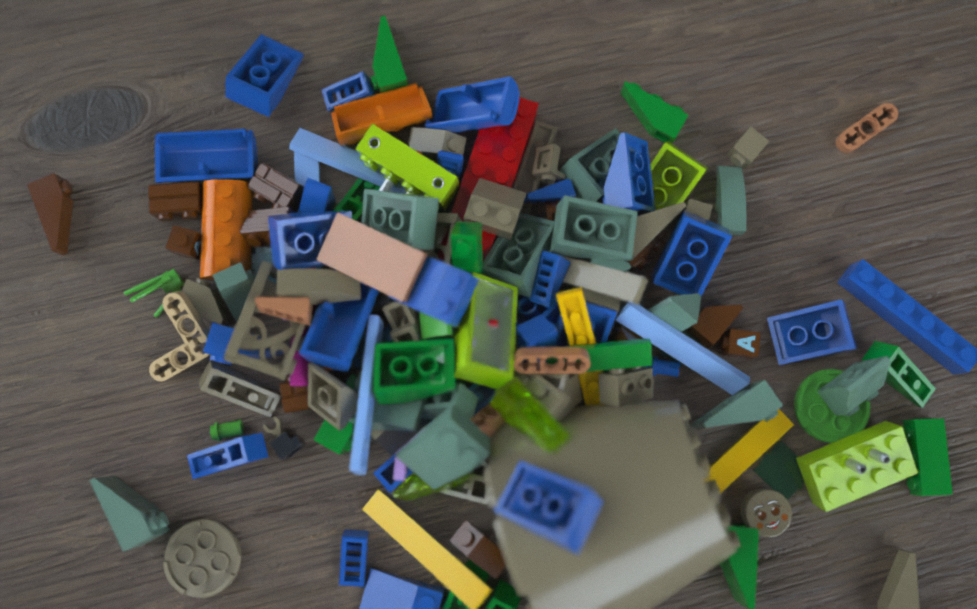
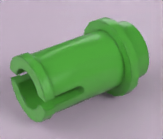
[210,419,244,442]

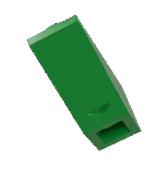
[620,81,688,143]

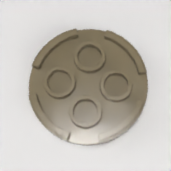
[163,519,242,598]

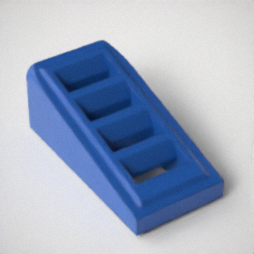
[321,71,375,112]
[438,150,464,185]
[524,179,576,203]
[530,251,571,309]
[339,529,369,587]

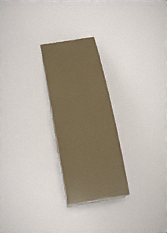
[277,269,361,305]
[382,299,427,343]

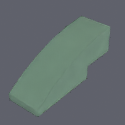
[715,166,746,236]

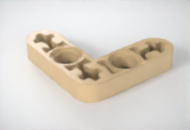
[149,291,210,382]

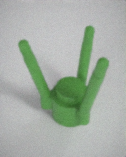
[124,268,185,317]

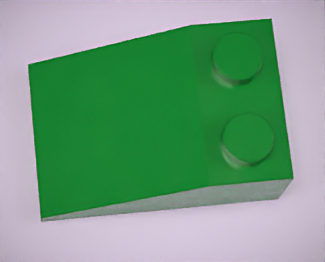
[374,339,455,405]
[720,523,759,609]

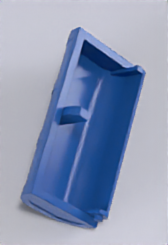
[425,76,520,133]
[155,129,258,183]
[299,269,379,371]

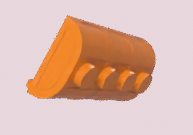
[331,83,433,146]
[200,179,253,280]

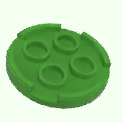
[794,369,871,443]

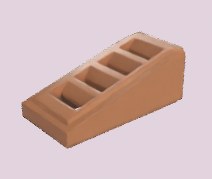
[255,297,312,325]

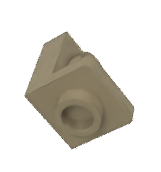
[532,144,565,184]

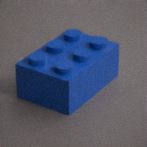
[651,210,732,296]

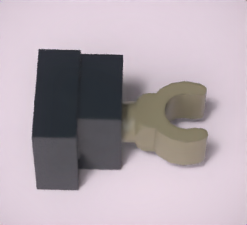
[263,416,306,460]

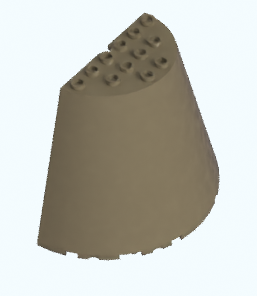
[484,400,741,609]

